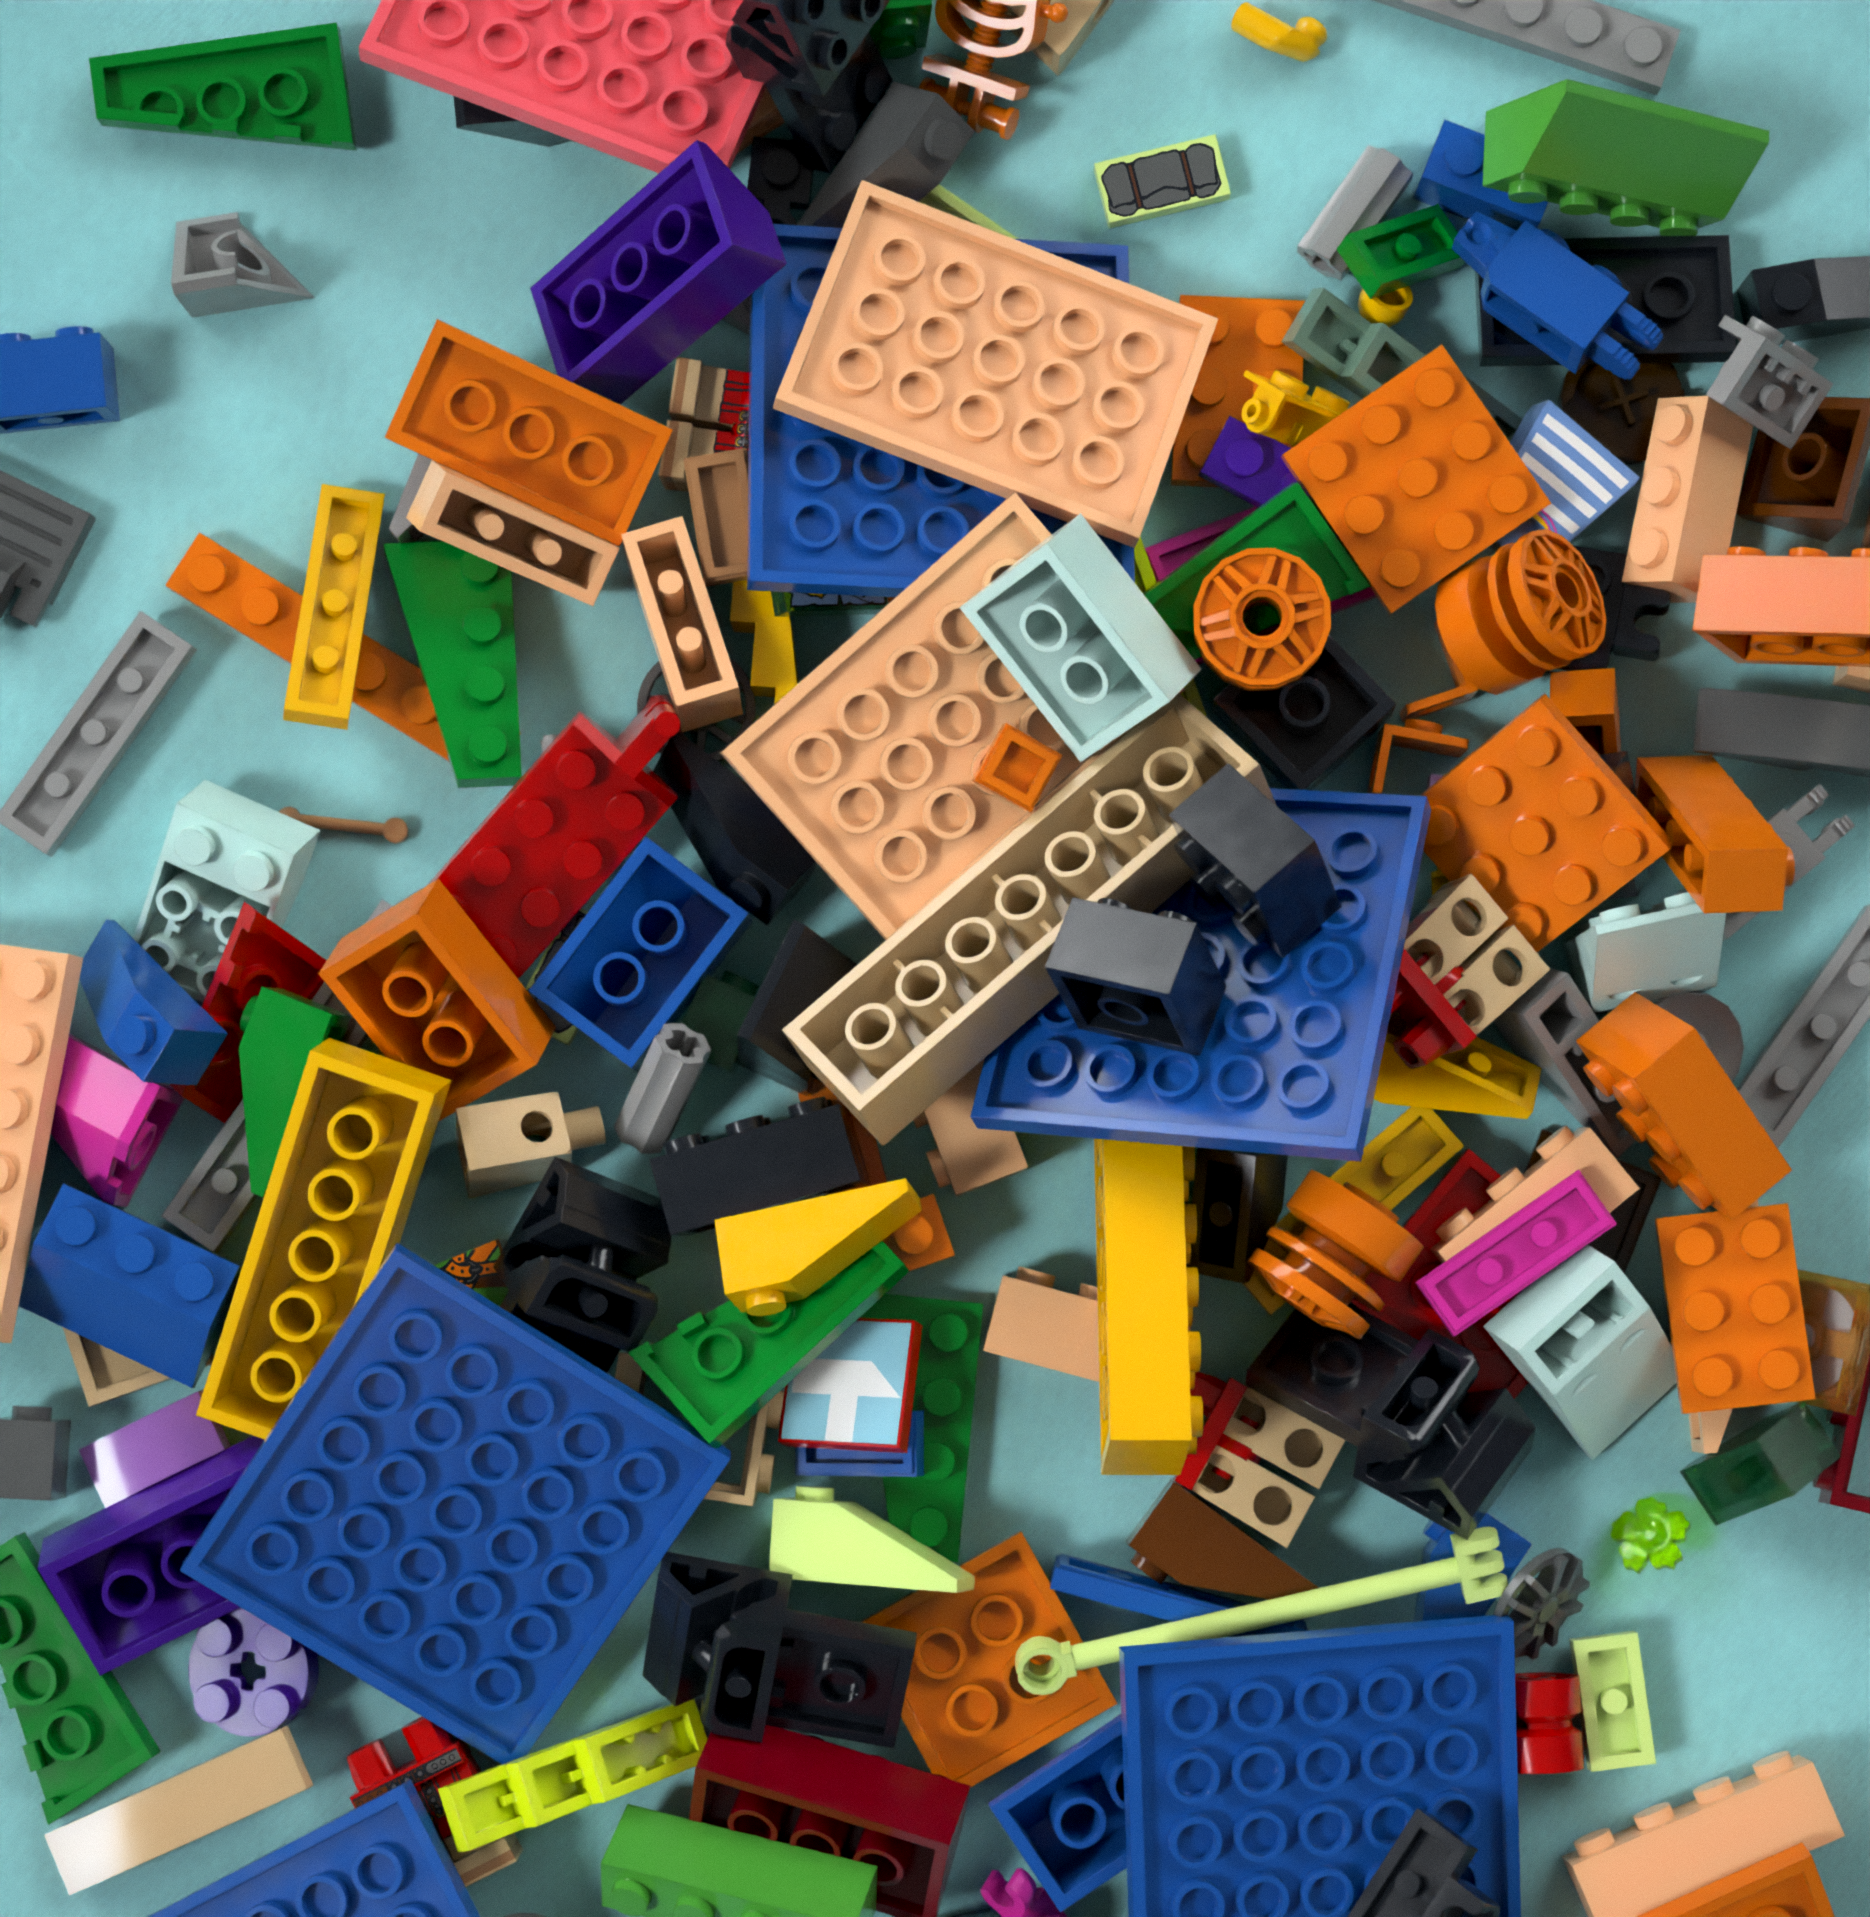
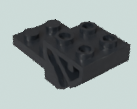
[726,0,893,173]
[493,1157,672,1373]
[1245,1303,1536,1540]
[642,1552,917,1748]

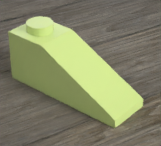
[769,1486,975,1593]

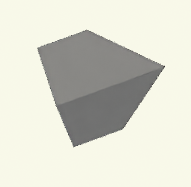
[171,212,315,318]

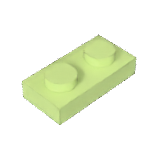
[1569,1631,1656,1772]

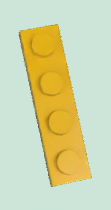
[283,484,385,730]
[1242,1106,1464,1315]

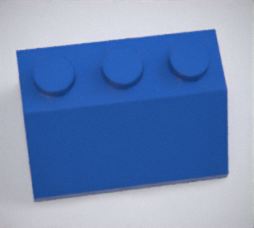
[529,836,753,1073]
[19,1183,242,1388]
[988,1714,1127,1913]

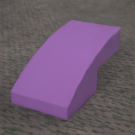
[79,1389,231,1508]

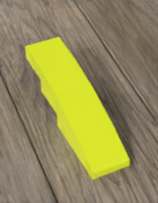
[438,1699,708,1852]

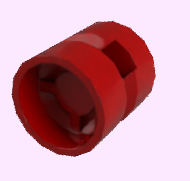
[1515,1672,1584,1774]

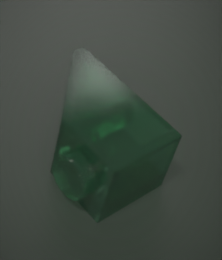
[1679,1401,1841,1526]

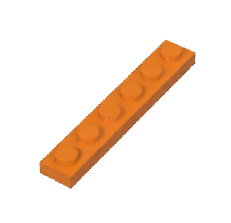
[165,532,521,763]

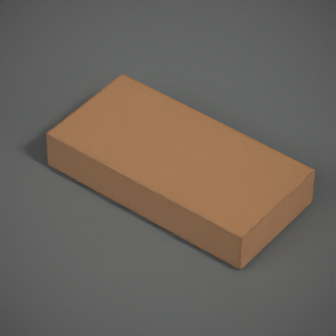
[683,448,748,587]

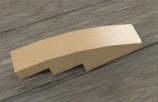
[44,1725,314,1895]

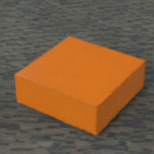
[971,723,1063,813]

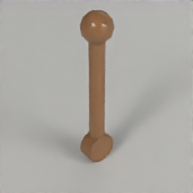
[279,806,409,844]

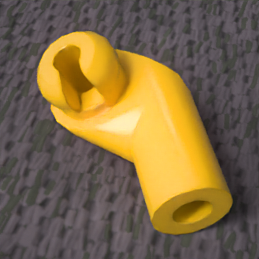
[1231,2,1327,62]

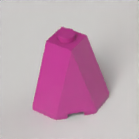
[51,1033,184,1207]

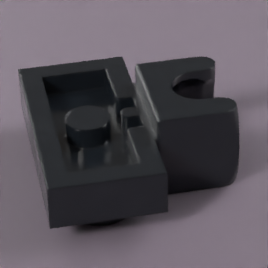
[1546,545,1671,673]
[1347,1808,1500,1917]

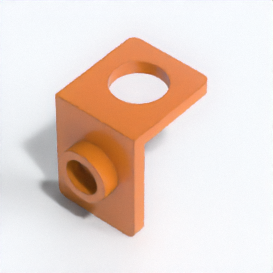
[1399,619,1478,722]
[1367,719,1469,794]

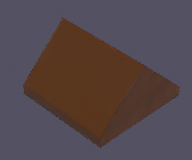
[1736,397,1870,542]

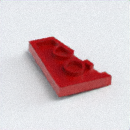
[170,901,327,1123]

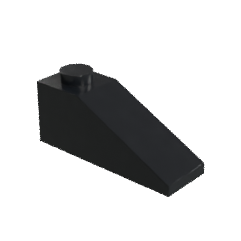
[1737,256,1870,345]
[653,731,818,926]

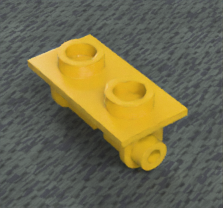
[1242,370,1350,447]

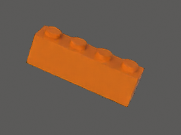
[1635,755,1795,914]

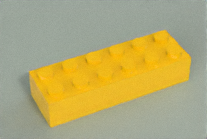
[196,1038,452,1440]
[1094,1139,1203,1475]

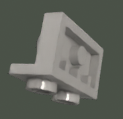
[1706,315,1833,449]

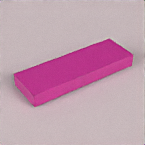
[1415,1170,1617,1337]

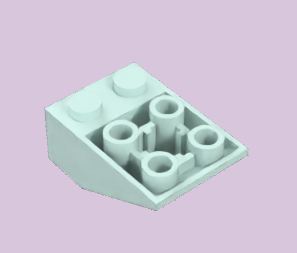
[133,780,320,1002]
[1563,892,1726,1015]
[1483,1245,1677,1460]

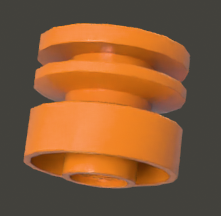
[1435,529,1607,695]
[1193,548,1331,691]
[1247,1169,1424,1339]

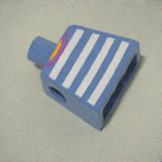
[1490,400,1640,551]

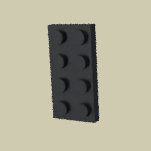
[1475,235,1736,367]

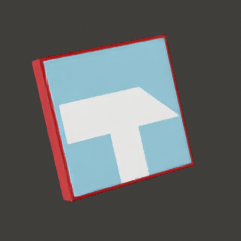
[778,1318,923,1453]

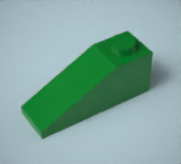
[239,986,351,1197]

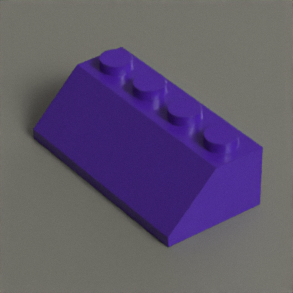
[530,140,787,404]
[38,1436,264,1676]

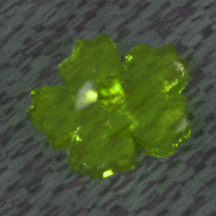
[1610,1497,1691,1574]

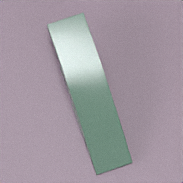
[1281,288,1523,442]

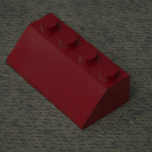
[689,1725,971,1917]

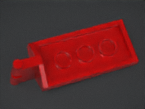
[428,694,680,979]

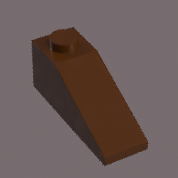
[1125,1479,1319,1599]

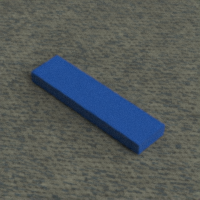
[1050,1553,1308,1637]

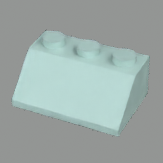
[960,513,1201,763]

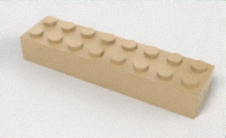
[782,693,1276,1146]

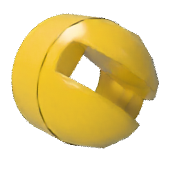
[1358,286,1413,328]

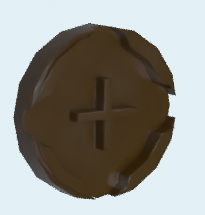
[1557,363,1685,465]

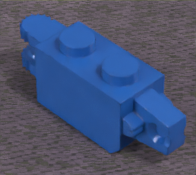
[1452,211,1664,380]

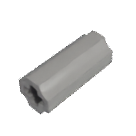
[1297,145,1413,281]
[614,1023,712,1154]

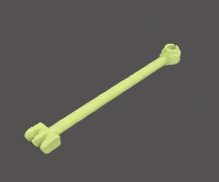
[1015,1527,1508,1695]

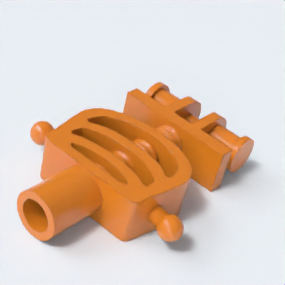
[919,0,1068,140]

